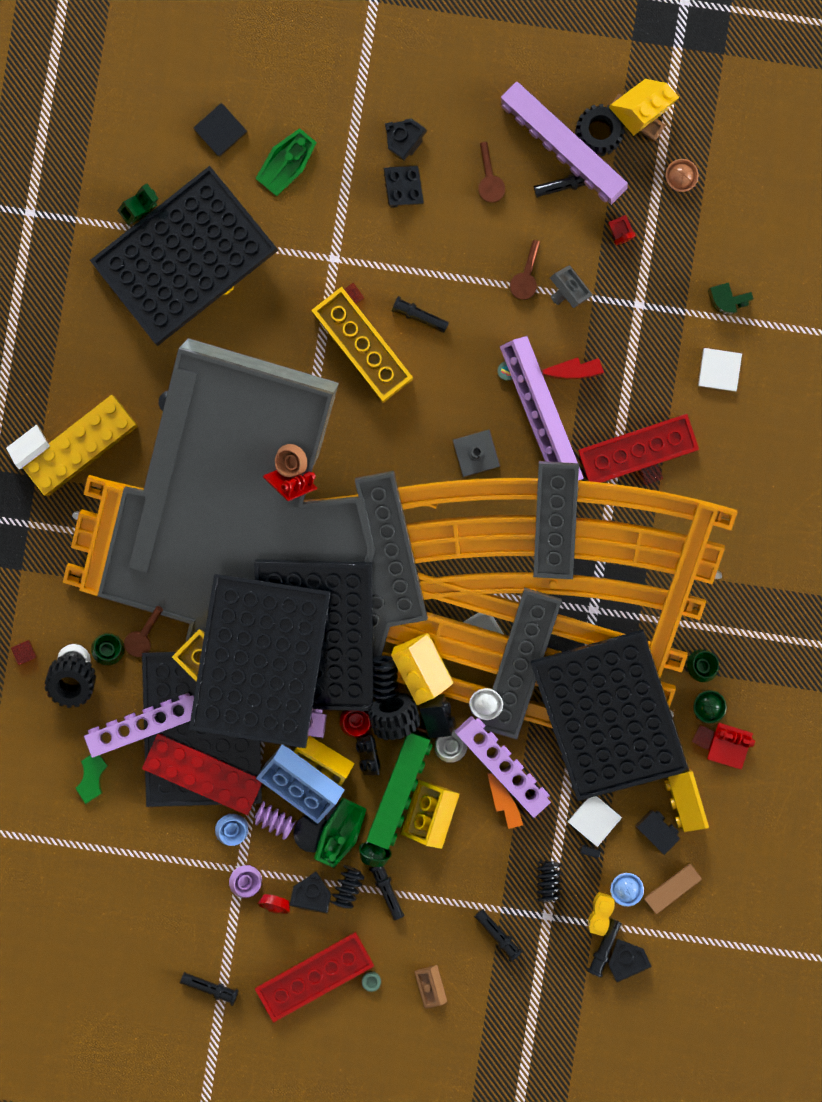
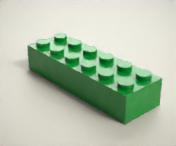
[366,732,432,850]

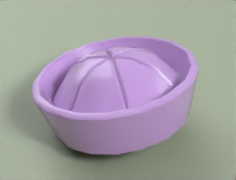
[229,865,262,898]

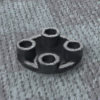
[293,815,327,853]

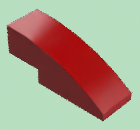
[541,357,604,380]

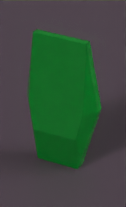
[255,128,317,196]
[314,798,366,868]

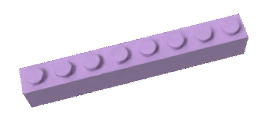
[501,81,628,205]
[500,336,584,481]

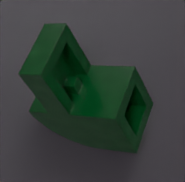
[117,183,159,226]
[708,282,754,315]

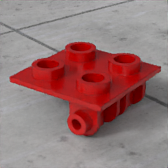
[263,470,318,501]
[707,722,755,770]

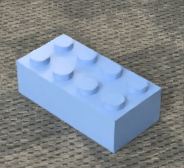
[256,745,344,823]

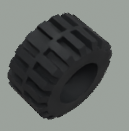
[575,104,625,157]
[45,654,96,708]
[368,692,420,740]

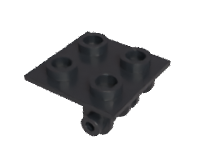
[383,166,424,208]
[356,735,381,775]

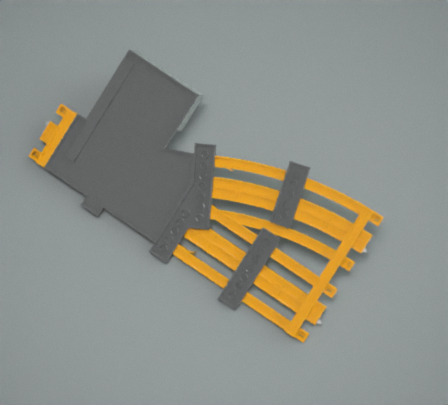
[63,338,738,739]

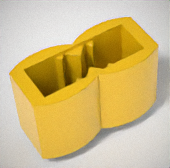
[588,892,615,936]

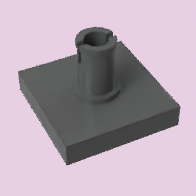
[550,265,593,308]
[453,429,500,477]

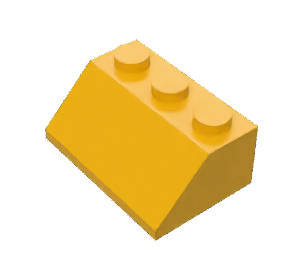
[609,79,679,136]
[391,633,454,705]
[294,736,355,787]
[664,769,709,832]
[401,779,459,849]

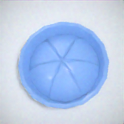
[215,814,248,846]
[610,873,644,907]

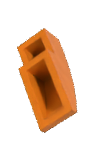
[487,772,523,829]

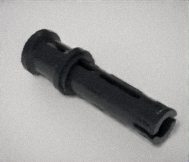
[533,173,585,198]
[391,296,449,333]
[368,866,405,921]
[474,909,523,962]
[586,918,622,978]
[180,972,239,1006]

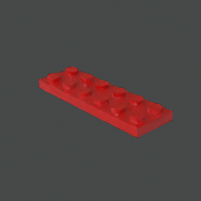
[578,414,699,483]
[142,733,262,816]
[255,931,374,1023]

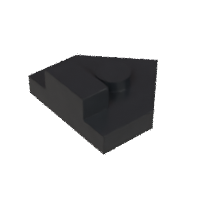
[385,118,427,161]
[290,872,331,914]
[608,939,652,983]

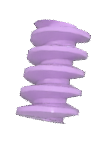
[254,801,296,840]

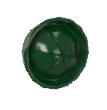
[91,633,125,666]
[687,649,719,682]
[693,690,727,724]
[359,842,392,867]

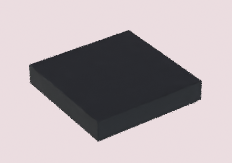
[193,103,247,157]

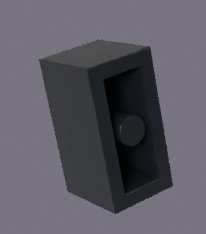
[419,694,456,739]
[635,810,680,855]

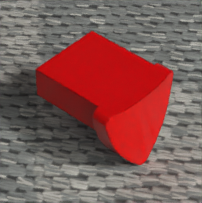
[608,215,636,245]

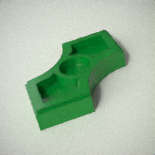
[75,755,108,804]

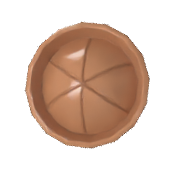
[665,159,699,192]
[275,444,307,477]

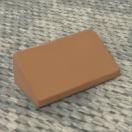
[414,965,447,1008]

